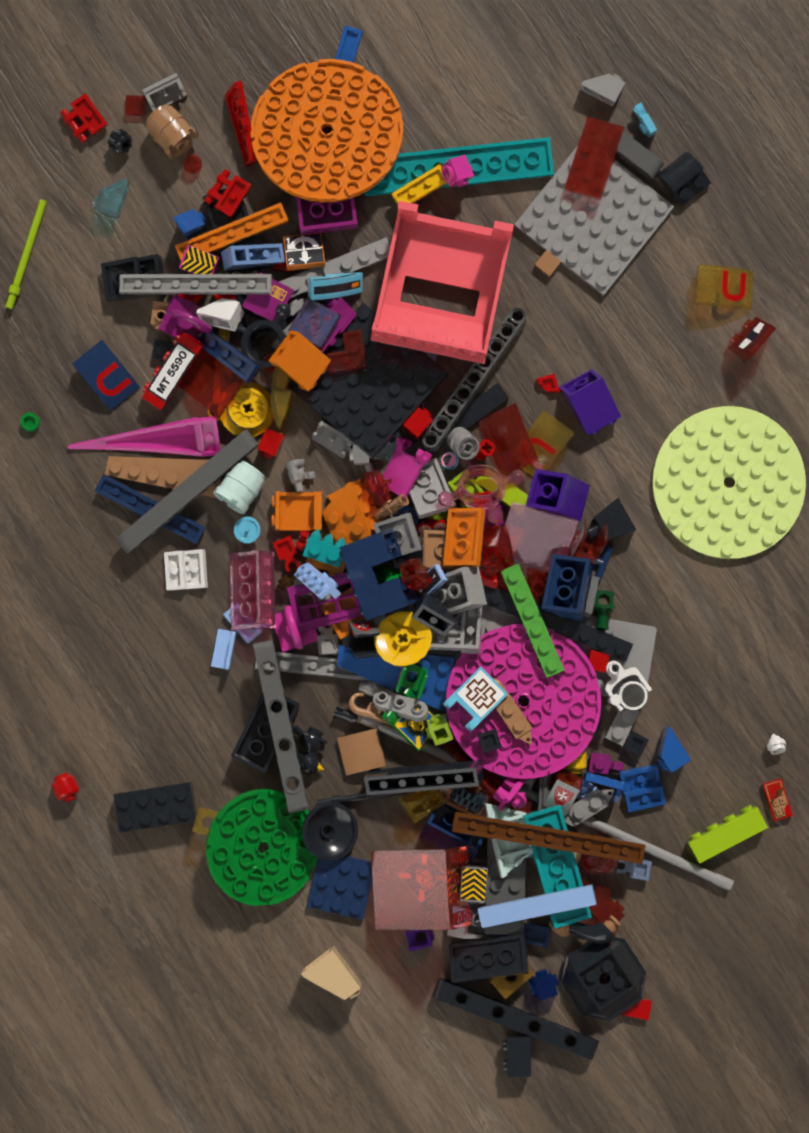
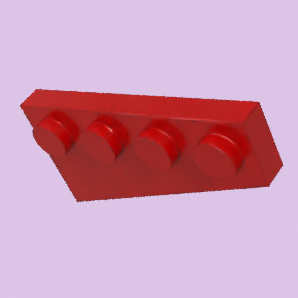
[224,81,257,167]

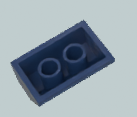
[542,554,593,621]
[419,797,485,864]

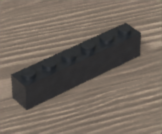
[364,760,484,796]

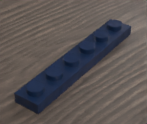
[95,474,206,544]

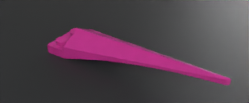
[67,416,221,457]

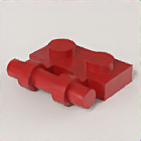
[60,93,108,143]
[204,169,252,218]

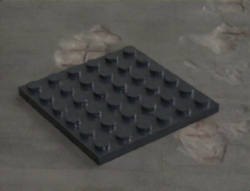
[287,303,449,459]

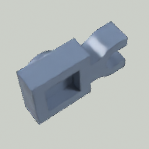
[616,860,652,881]

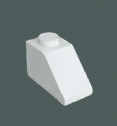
[196,298,244,331]

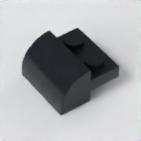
[656,152,711,207]

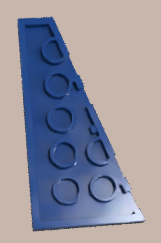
[337,645,454,713]

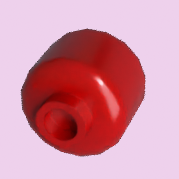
[51,772,80,803]

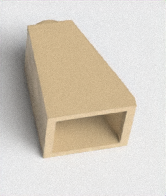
[301,946,361,1000]

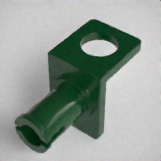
[593,590,615,630]

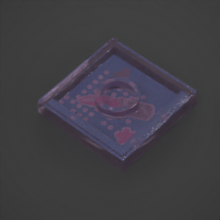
[288,298,341,349]

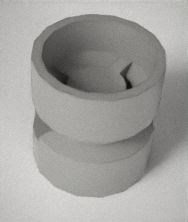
[447,427,480,460]

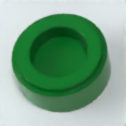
[20,412,40,432]

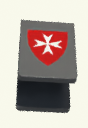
[348,620,380,658]

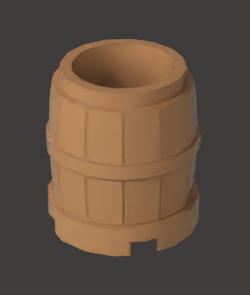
[145,104,198,159]

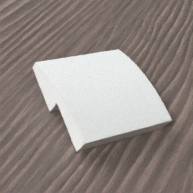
[164,549,208,591]

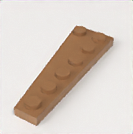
[105,456,222,499]

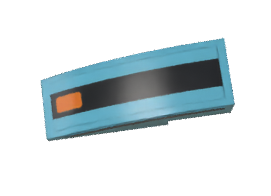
[308,272,363,300]

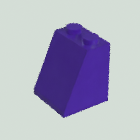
[559,369,621,435]
[526,469,590,522]

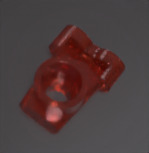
[526,567,549,600]

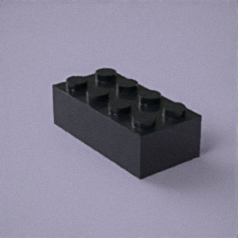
[231,692,301,773]
[113,781,197,833]

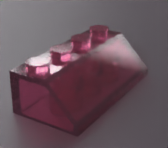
[230,550,275,630]

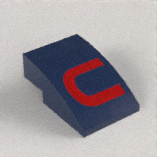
[72,340,140,411]

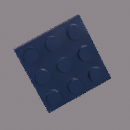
[307,856,376,920]

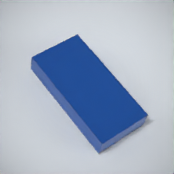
[335,26,363,63]

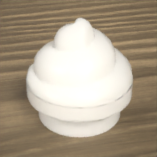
[767,734,786,755]

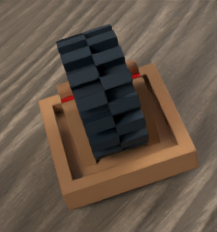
[443,779,495,816]

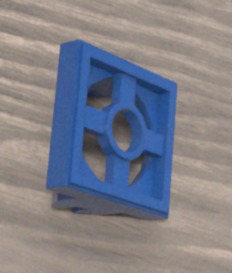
[580,771,625,803]

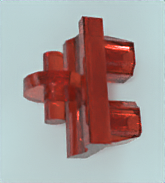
[360,470,393,506]

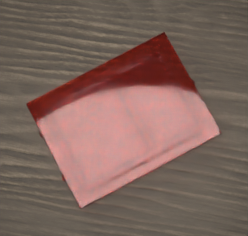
[179,349,246,418]
[478,404,539,477]

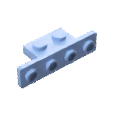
[294,562,341,600]

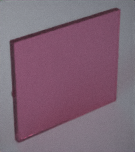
[495,502,579,569]

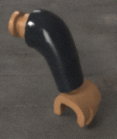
[549,915,621,944]

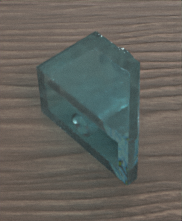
[93,178,130,219]

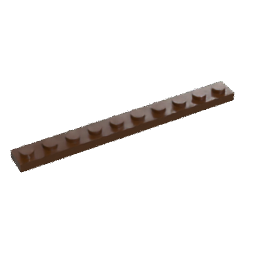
[451,811,646,864]

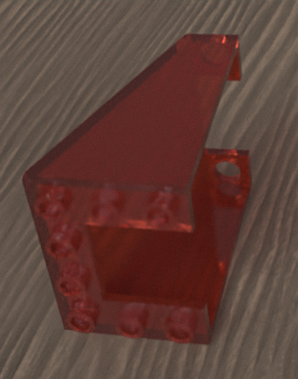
[371,846,473,930]

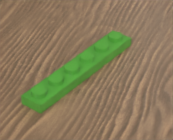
[500,564,565,678]

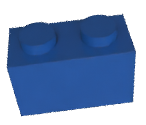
[657,726,691,773]

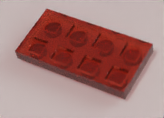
[564,117,624,200]

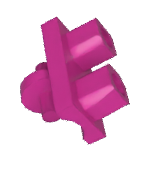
[492,777,527,811]

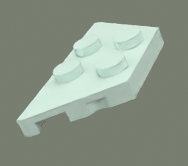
[484,803,533,878]

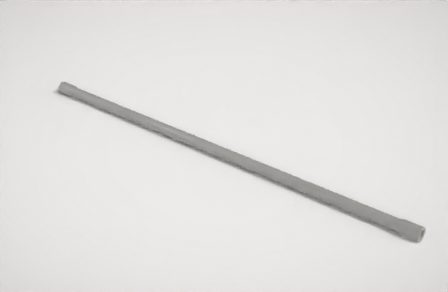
[360,717,734,891]

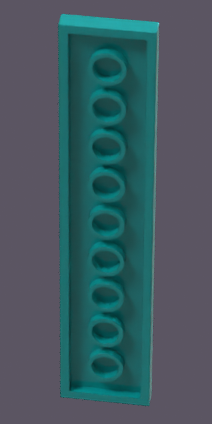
[365,137,554,197]

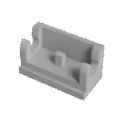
[143,73,187,111]
[312,420,353,459]

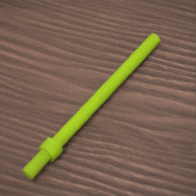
[5,199,47,309]

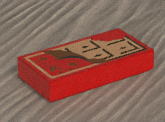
[762,778,793,821]

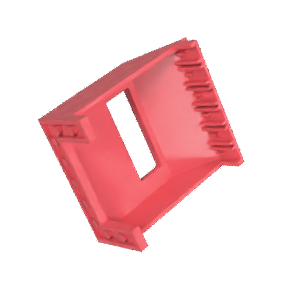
[371,201,514,364]

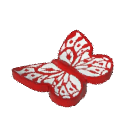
[416,518,447,545]

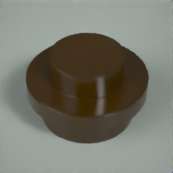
[276,575,294,591]

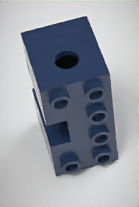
[339,528,419,621]

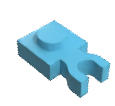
[633,103,657,138]

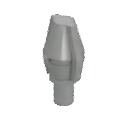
[358,680,393,697]

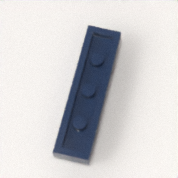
[196,330,260,383]

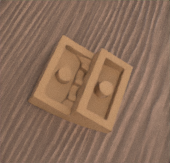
[337,728,386,775]

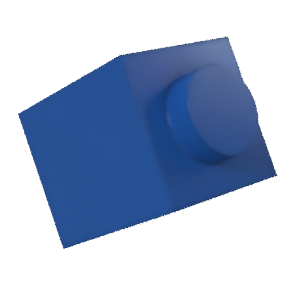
[173,209,207,240]

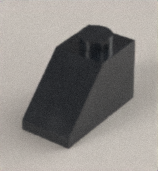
[412,592,456,637]

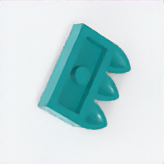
[303,529,346,568]

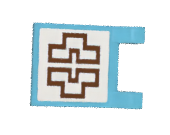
[443,667,508,732]

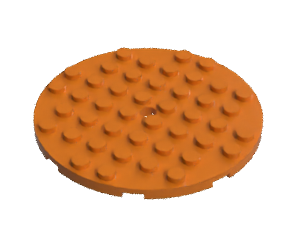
[251,59,403,202]

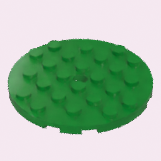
[205,789,318,906]

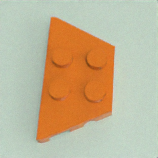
[322,482,373,545]

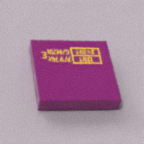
[242,272,294,322]

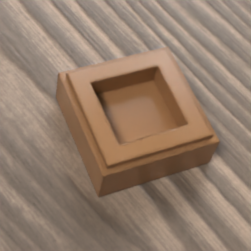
[534,250,561,277]

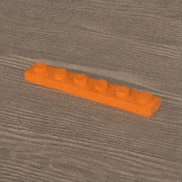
[175,203,289,261]

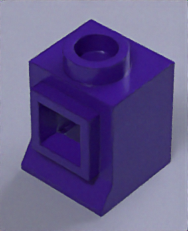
[405,925,435,951]

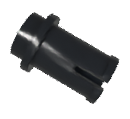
[333,706,359,725]

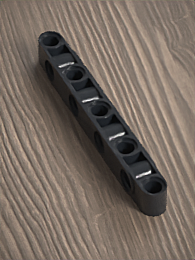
[432,978,600,1060]

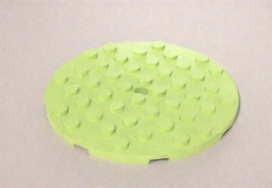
[652,406,806,559]

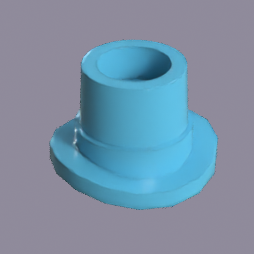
[234,517,261,543]

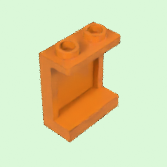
[269,330,331,391]
[272,491,323,531]

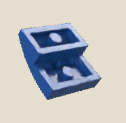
[619,764,666,812]

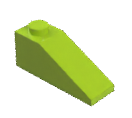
[475,467,528,516]

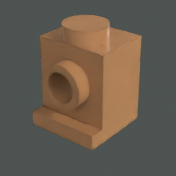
[151,301,169,331]

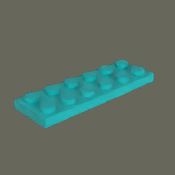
[522,804,592,929]

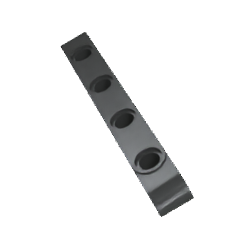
[253,640,309,813]

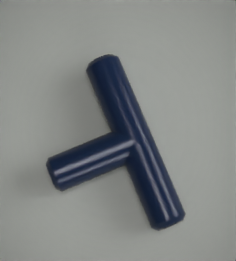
[585,545,614,583]

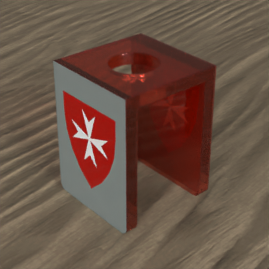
[571,518,608,564]
[544,769,583,816]

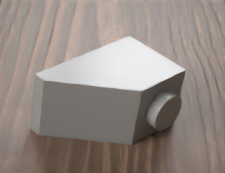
[580,74,626,107]

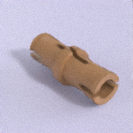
[374,494,409,521]

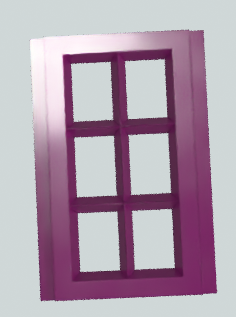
[287,573,362,633]

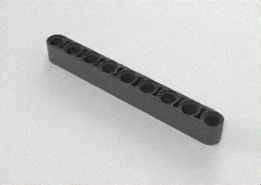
[422,307,527,452]
[116,430,259,555]

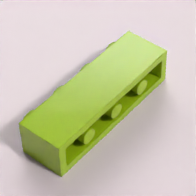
[686,805,768,863]

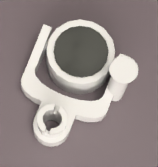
[604,661,652,711]

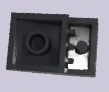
[101,254,164,301]

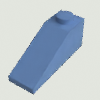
[221,243,285,271]

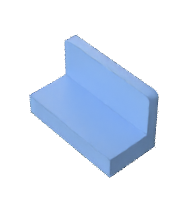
[211,629,238,670]

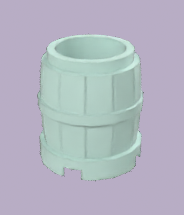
[213,460,265,514]

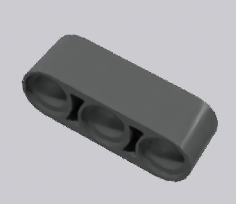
[609,131,664,180]

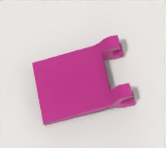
[379,436,432,498]

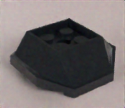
[560,937,646,1021]

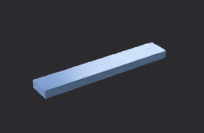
[478,884,597,928]

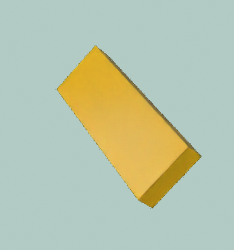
[391,164,448,205]

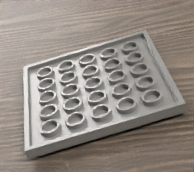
[514,137,674,296]

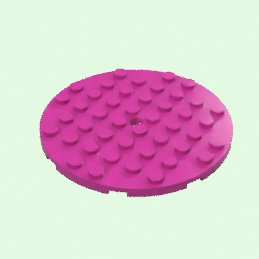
[446,624,601,779]

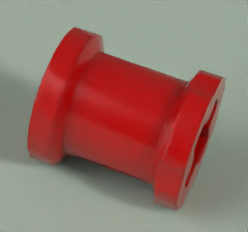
[474,439,495,461]

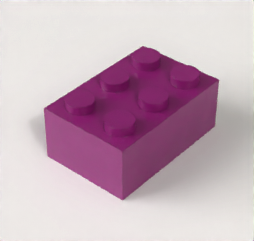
[296,197,358,235]

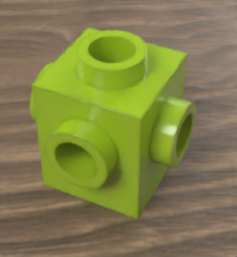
[426,714,454,746]

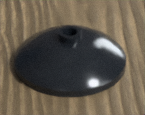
[302,802,358,861]

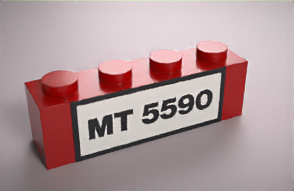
[142,332,205,410]

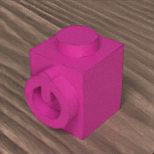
[442,155,474,187]

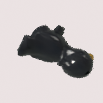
[292,725,328,775]

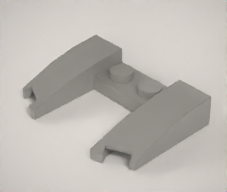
[402,602,483,654]

